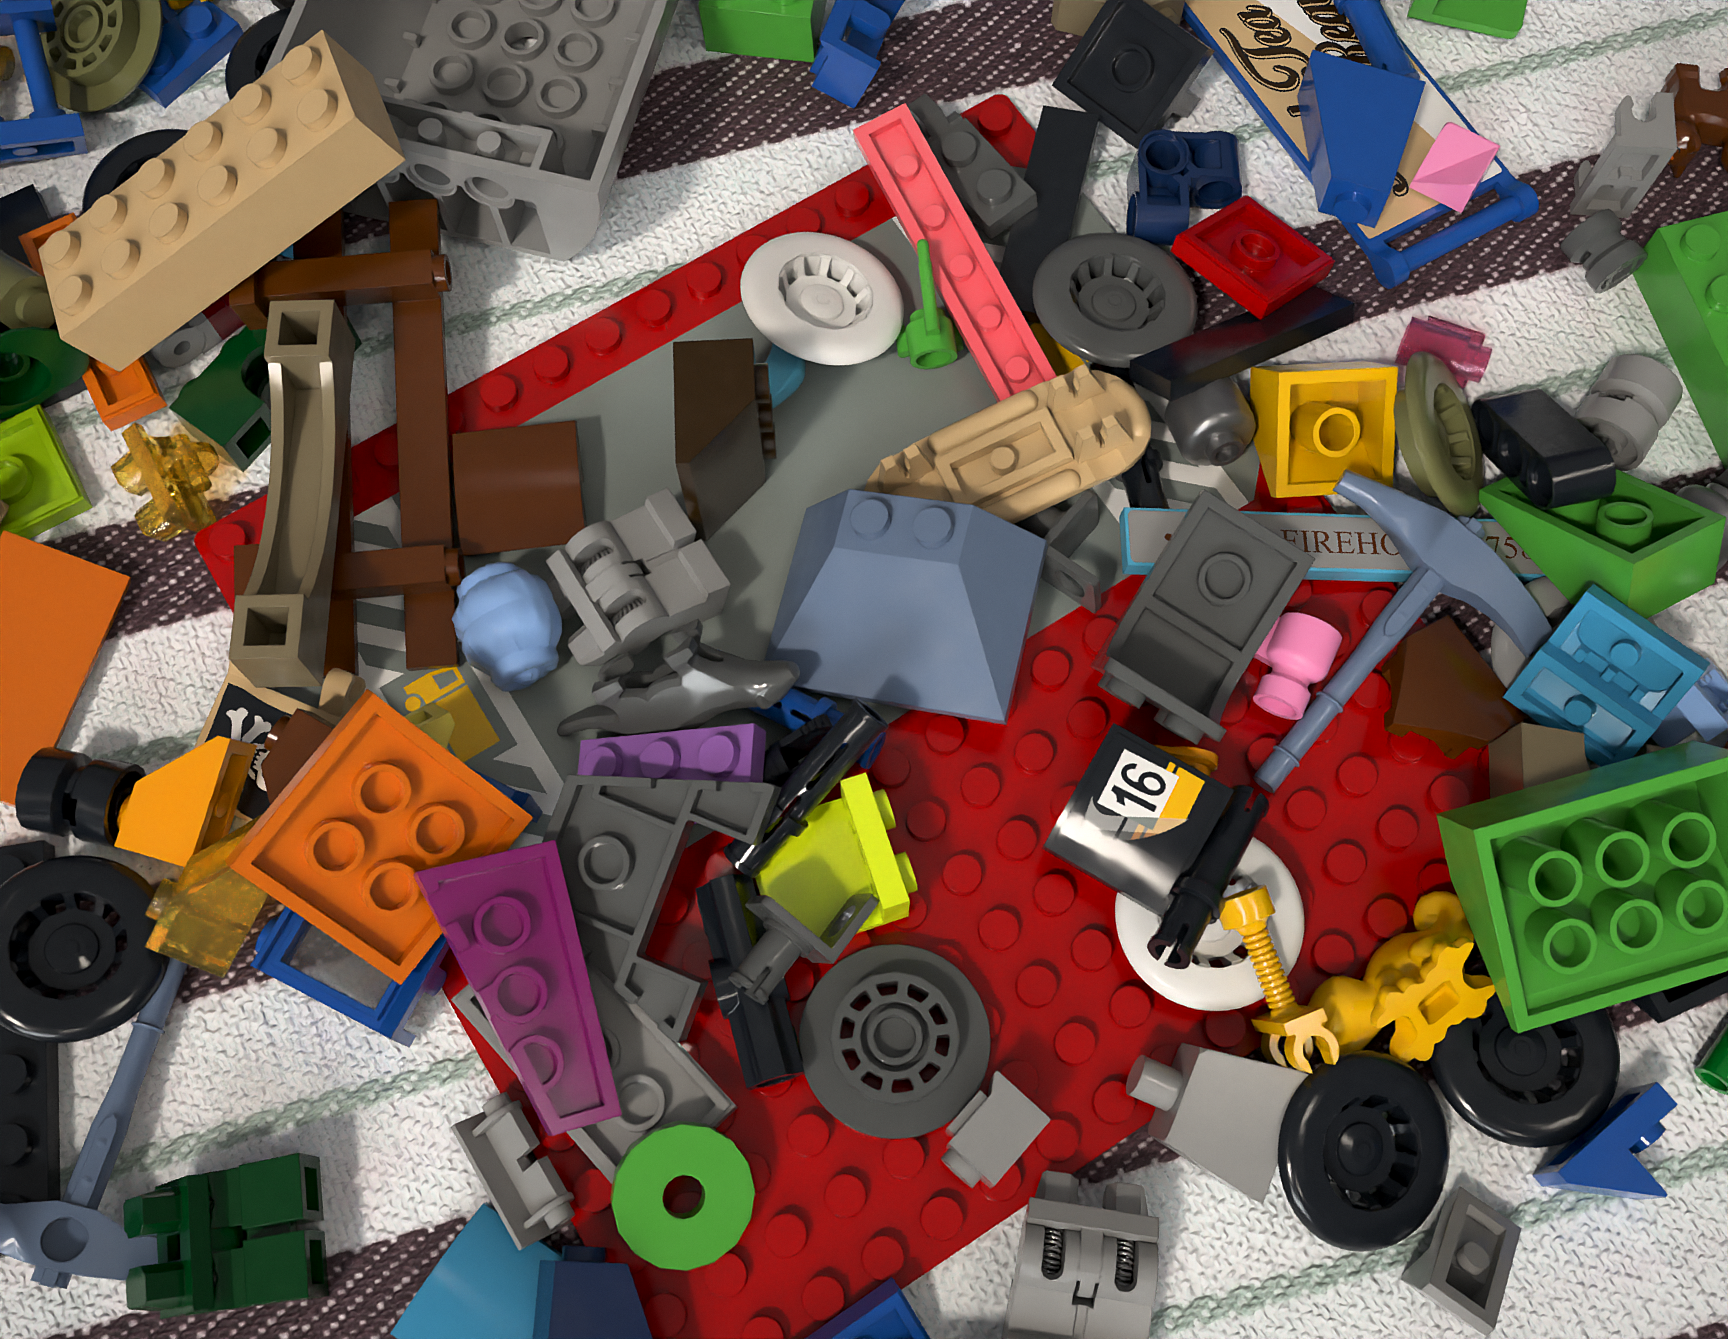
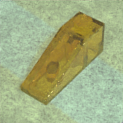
[144,813,269,978]

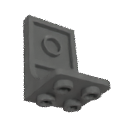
[1090,489,1315,745]

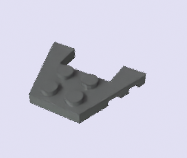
[542,774,782,1043]

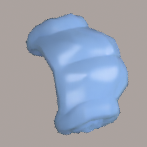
[452,562,562,691]

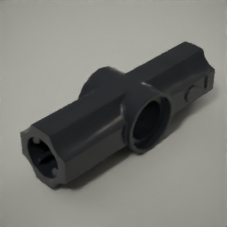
[695,874,805,1091]

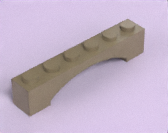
[228,300,355,688]

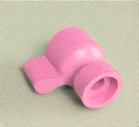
[1253,612,1342,720]

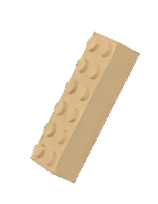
[38,30,406,372]

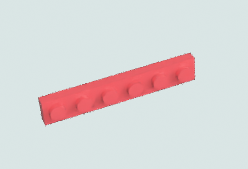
[853,103,1057,402]

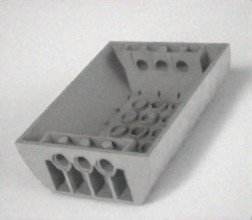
[263,0,679,262]

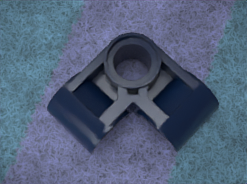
[1126,129,1242,246]

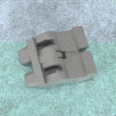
[546,487,731,666]
[1001,1170,1159,1339]

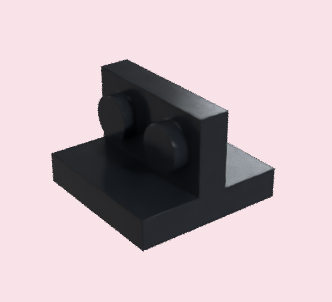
[1052,0,1215,149]

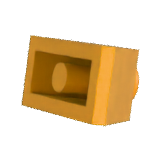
[114,736,257,870]

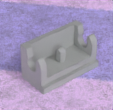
[1570,92,1677,218]

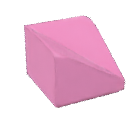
[1409,122,1500,213]

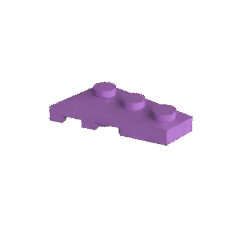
[577,723,766,825]

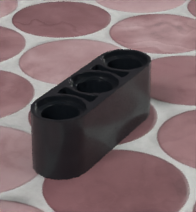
[1471,388,1616,510]

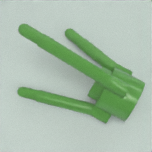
[896,239,964,369]

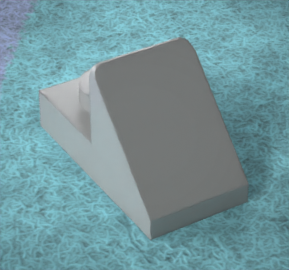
[1401,1186,1522,1336]

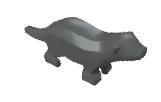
[557,618,800,736]

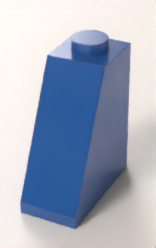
[1297,50,1426,228]

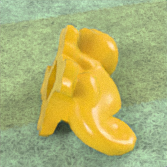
[1308,891,1496,1063]

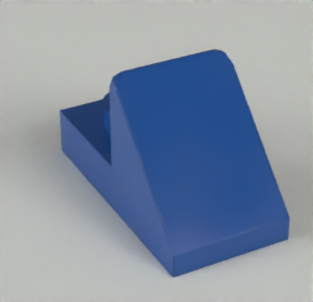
[1532,1082,1678,1200]

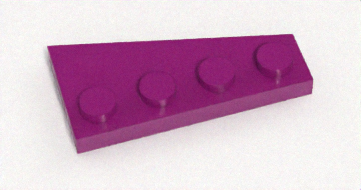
[413,840,622,1136]

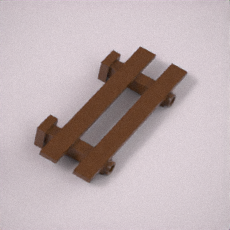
[229,198,466,679]

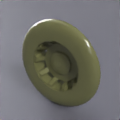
[40,0,163,113]
[1394,351,1485,518]

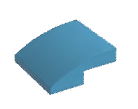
[1503,584,1711,767]
[390,1202,562,1339]

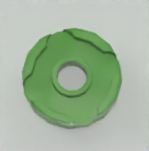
[610,1120,755,1271]

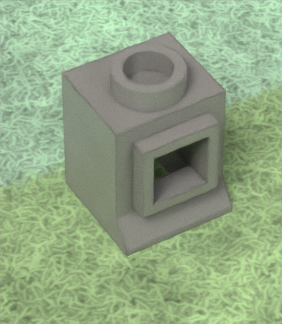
[940,1071,1051,1189]

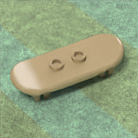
[864,364,1151,524]

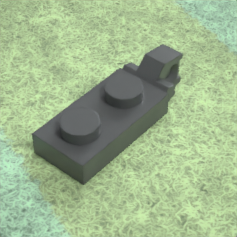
[907,94,1037,239]

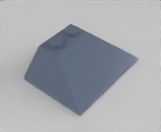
[765,489,1048,725]

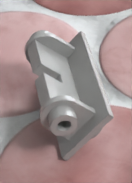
[451,1092,576,1251]

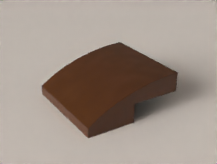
[452,420,587,556]

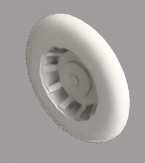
[740,232,904,366]
[1115,837,1305,1011]

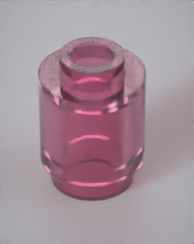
[1394,315,1492,390]

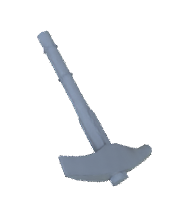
[1253,469,1554,793]
[0,916,203,1289]

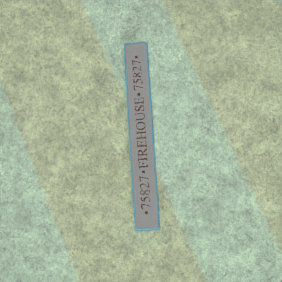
[1119,507,1546,586]

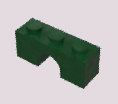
[169,316,362,473]

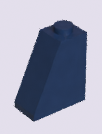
[533,1246,653,1339]

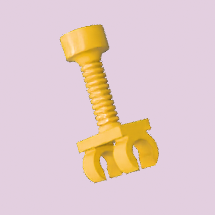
[1219,885,1339,1074]

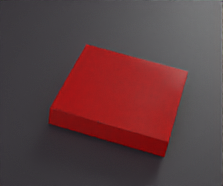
[1170,195,1335,320]

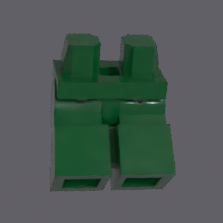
[123,1153,329,1319]

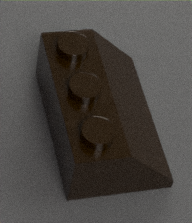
[673,338,777,542]

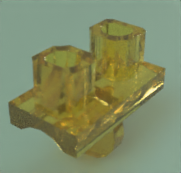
[111,423,220,542]

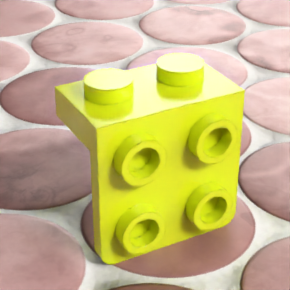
[755,772,918,937]

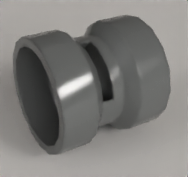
[1560,209,1648,294]

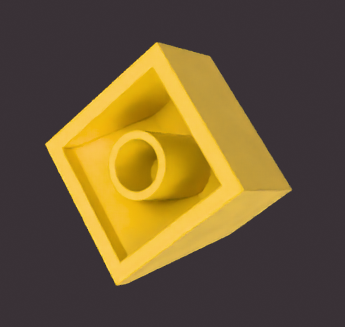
[1250,361,1398,498]

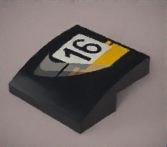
[1042,723,1234,917]

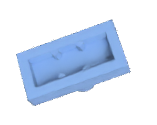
[1651,657,1728,748]

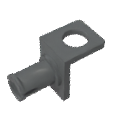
[1015,489,1102,613]
[728,893,879,1005]

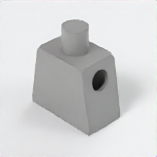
[1126,1043,1308,1204]

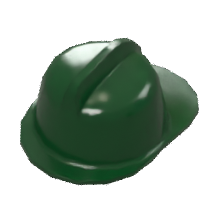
[0,322,90,419]

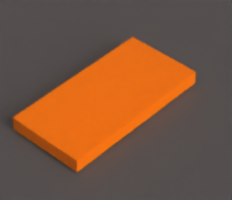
[0,530,131,808]

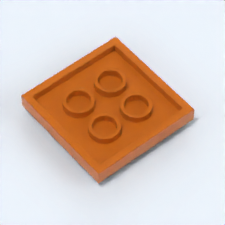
[225,689,533,985]

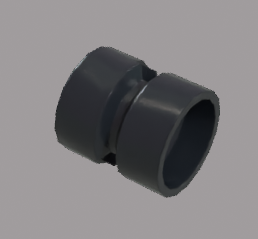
[15,747,146,848]

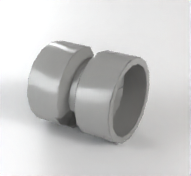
[1573,354,1683,471]

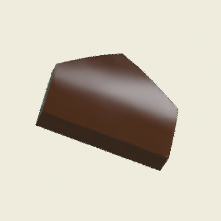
[1381,615,1529,760]

